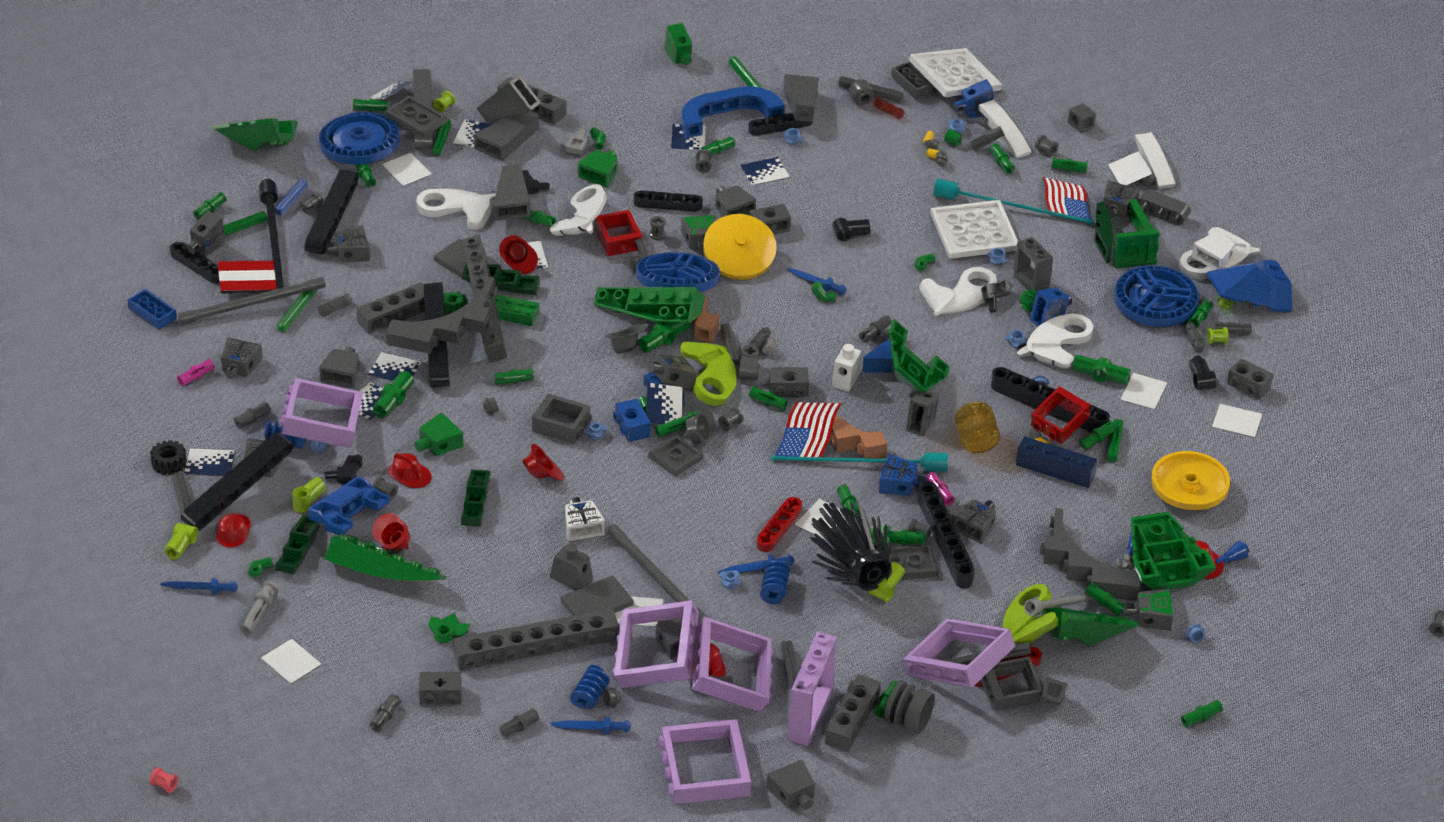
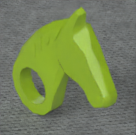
[680,342,737,406]
[1003,584,1058,645]

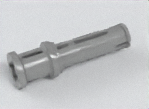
[240,581,279,635]

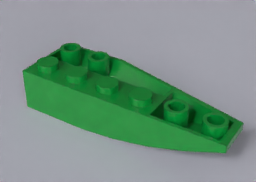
[594,287,705,323]
[325,534,446,581]

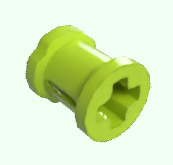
[433,91,456,113]
[1207,327,1229,344]

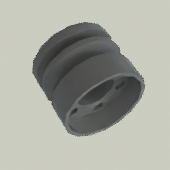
[884,680,936,734]

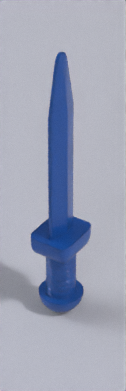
[787,268,847,295]
[718,554,794,574]
[160,578,238,595]
[550,717,631,734]

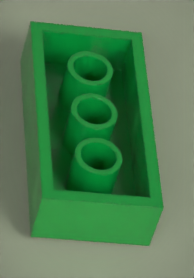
[495,295,540,326]

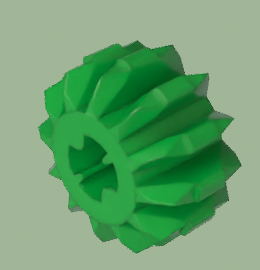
[444,291,469,316]

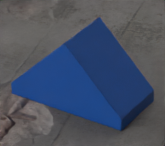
[862,339,892,373]

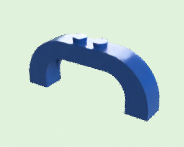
[682,86,785,138]

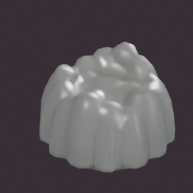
[761,337,776,355]

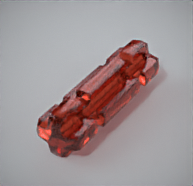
[873,97,905,119]

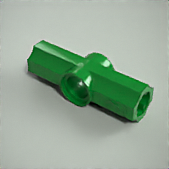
[638,323,690,353]
[1072,354,1131,385]
[373,371,414,419]

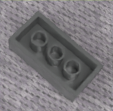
[891,61,934,99]

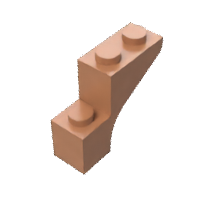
[691,297,719,343]
[829,415,888,459]

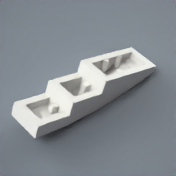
[979,99,1032,159]
[1134,132,1175,190]

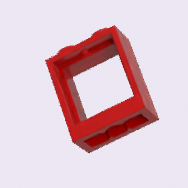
[595,210,643,257]
[1031,386,1090,445]

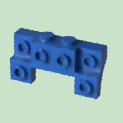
[308,477,390,535]

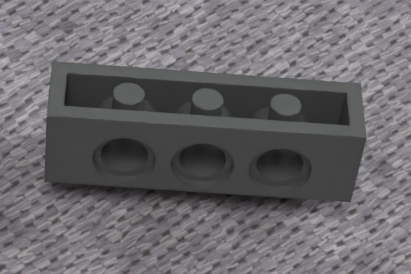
[498,77,567,125]
[356,282,425,334]
[823,674,881,752]

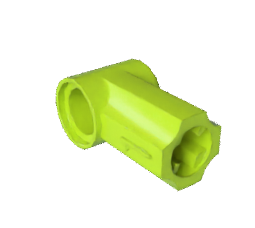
[292,477,326,513]
[164,522,198,560]
[868,562,905,602]

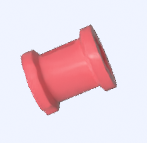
[150,767,178,793]

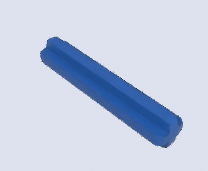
[275,179,308,216]

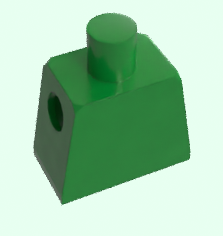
[664,22,692,65]
[578,150,618,188]
[414,412,464,456]

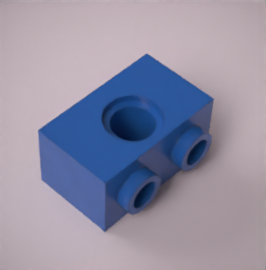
[613,398,651,442]

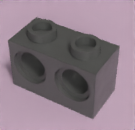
[1227,358,1273,400]

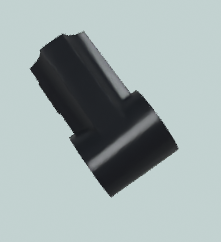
[832,218,870,241]
[1189,355,1216,390]

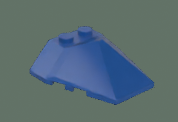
[1206,260,1292,312]

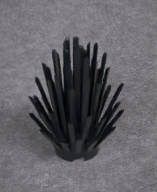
[809,502,892,591]

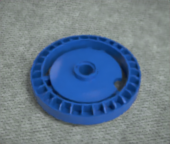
[319,112,400,165]
[636,252,720,292]
[1114,266,1199,327]

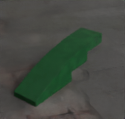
[1094,202,1113,263]
[462,263,540,295]
[461,469,491,527]
[275,515,321,575]

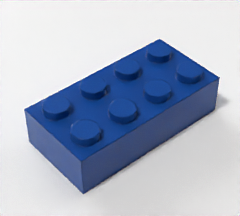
[127,289,177,329]

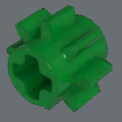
[1019,288,1037,313]

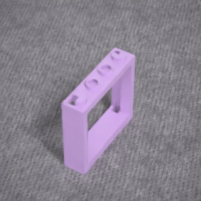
[280,378,363,448]
[612,600,699,688]
[692,617,773,712]
[903,619,1015,688]
[788,632,837,746]
[658,719,751,804]

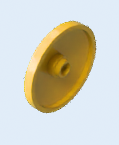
[703,214,776,280]
[1151,451,1230,510]

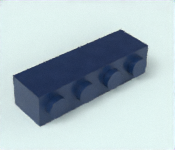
[1016,436,1098,488]

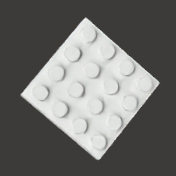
[909,48,1002,97]
[930,200,1018,259]

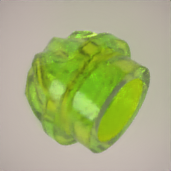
[1217,295,1235,309]

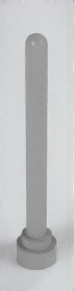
[1024,594,1094,616]

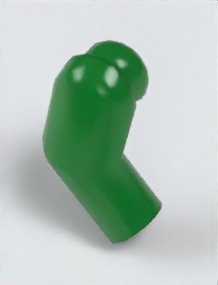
[589,127,606,150]
[914,253,935,271]
[811,281,836,302]
[248,557,273,578]

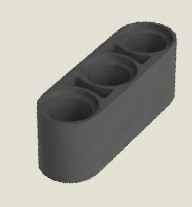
[1137,190,1191,225]

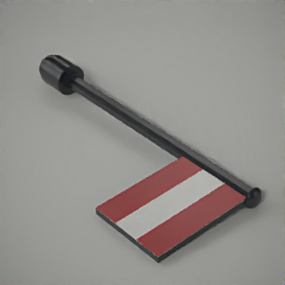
[217,179,284,294]

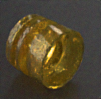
[954,401,1000,453]

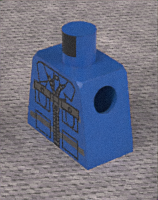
[954,79,994,118]
[1030,287,1072,327]
[879,454,927,496]

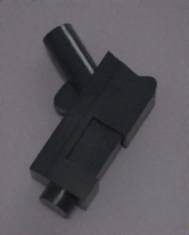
[522,170,550,195]
[981,280,1012,312]
[324,454,363,484]

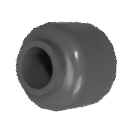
[849,79,874,105]

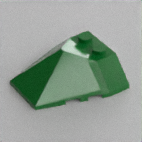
[212,118,298,151]
[889,319,950,394]
[1131,512,1216,590]
[1042,607,1139,647]

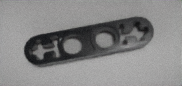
[748,112,813,136]
[633,190,703,212]
[170,242,219,284]

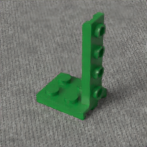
[1113,199,1160,268]

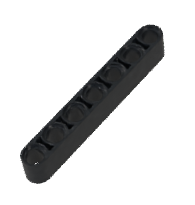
[305,170,359,255]
[424,282,450,388]
[991,367,1110,433]
[180,432,293,531]
[918,481,974,589]

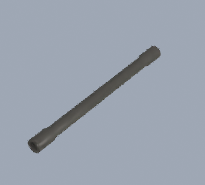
[178,277,326,324]
[608,524,708,625]

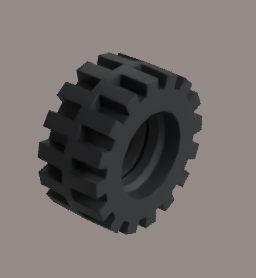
[150,440,187,475]

